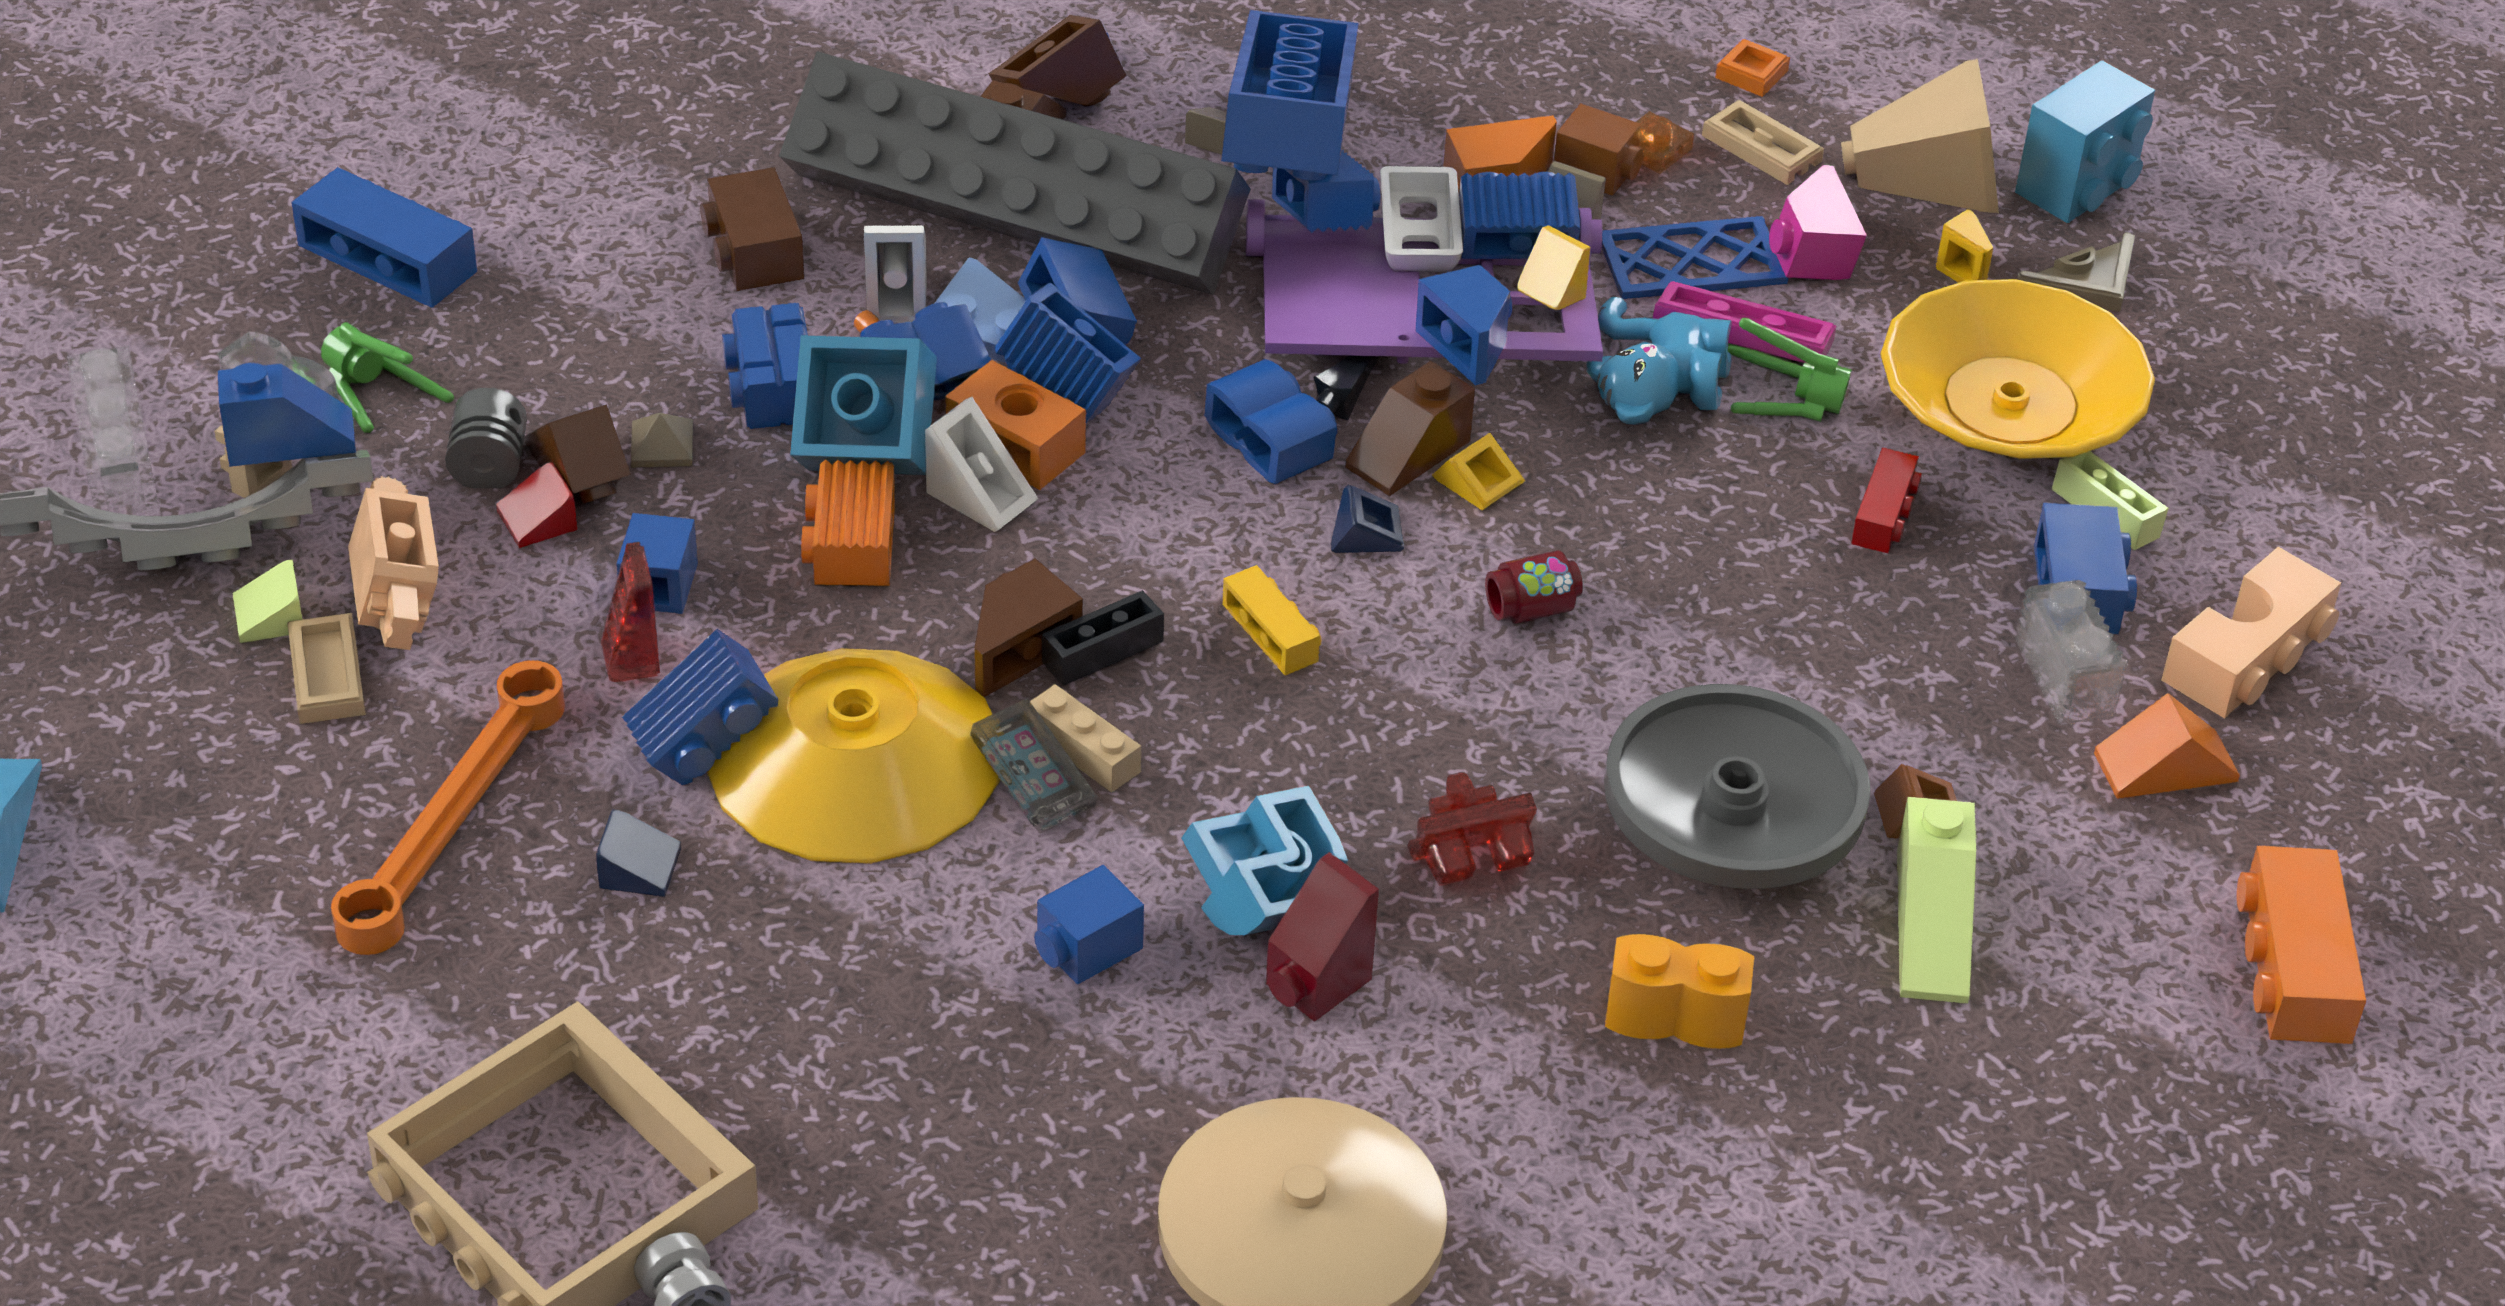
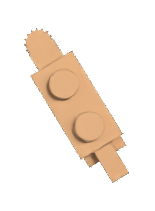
[348,476,439,650]

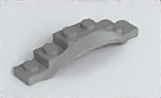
[0,450,373,570]

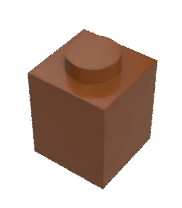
[1554,103,1644,196]

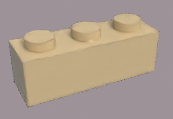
[1026,684,1141,792]

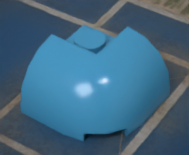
[1181,786,1348,935]

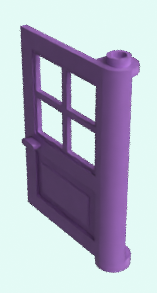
[1246,199,1603,364]

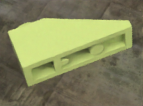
[1897,797,1976,1003]

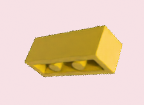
[1222,565,1322,675]

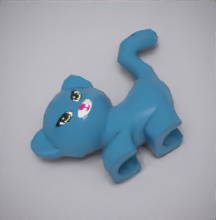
[1586,297,1732,425]

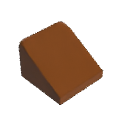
[1874,764,1957,839]

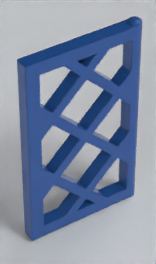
[1601,216,1789,299]

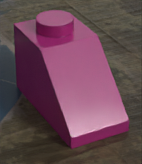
[1769,165,1867,280]

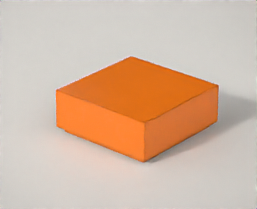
[1715,39,1790,97]

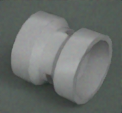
[634,1232,731,1306]

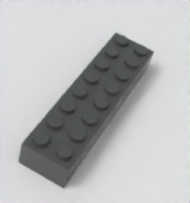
[779,51,1251,295]

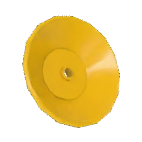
[1880,279,2155,459]
[707,648,1003,864]

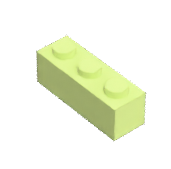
[2052,451,2169,550]

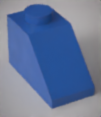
[1415,265,1512,385]
[218,363,356,467]

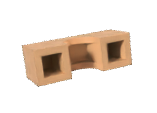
[2161,547,2341,718]

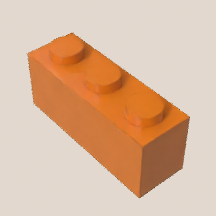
[2237,846,2366,1044]

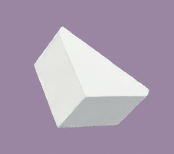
[925,397,1038,532]

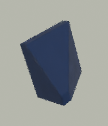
[1331,484,1404,553]

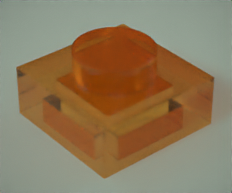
[1636,111,1694,174]

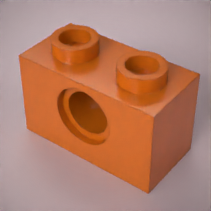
[945,360,1086,490]

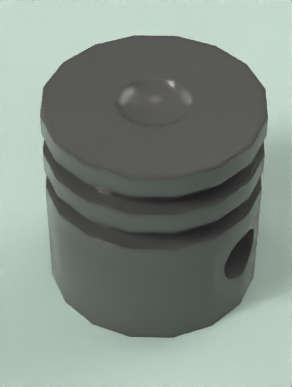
[445,388,527,489]

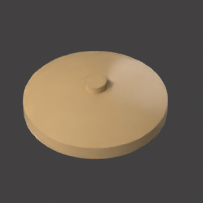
[1158,1097,1447,1306]

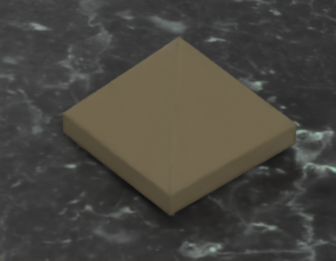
[631,413,693,468]

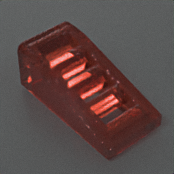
[601,542,660,682]

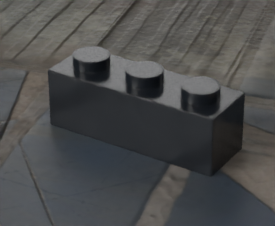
[1042,590,1164,686]

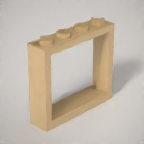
[367,1001,759,1306]

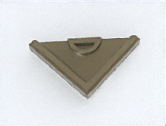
[2017,232,2135,312]

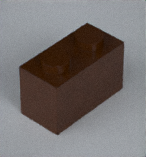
[700,167,804,291]

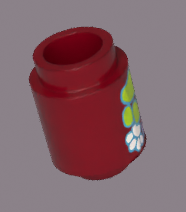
[1485,550,1583,624]

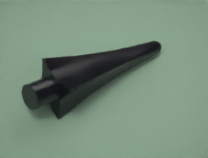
[1314,355,1380,421]

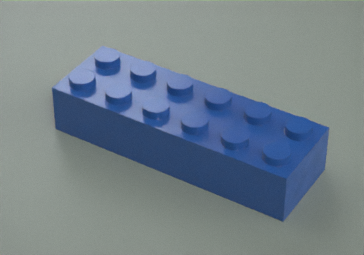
[1221,10,1359,180]

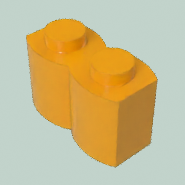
[1605,934,1754,1049]

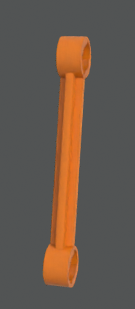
[331,660,565,955]

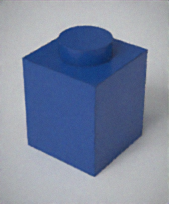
[616,513,698,614]
[1034,864,1144,985]

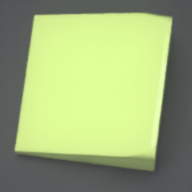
[233,559,302,643]

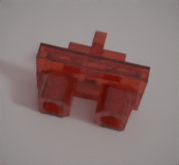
[1407,772,1537,886]

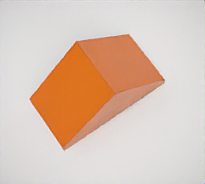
[2094,693,2240,799]

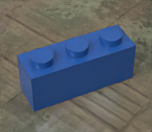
[291,167,478,308]

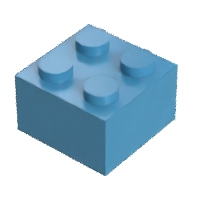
[2015,60,2155,223]
[790,335,937,475]

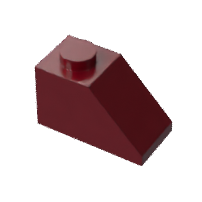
[1266,852,1379,1022]

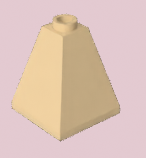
[1841,59,1999,213]

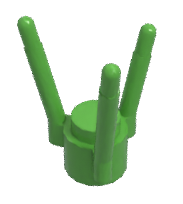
[1728,318,1852,422]
[321,322,454,433]

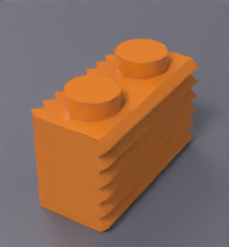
[801,460,895,586]

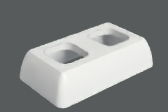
[1380,166,1463,272]

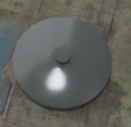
[1604,684,1871,889]

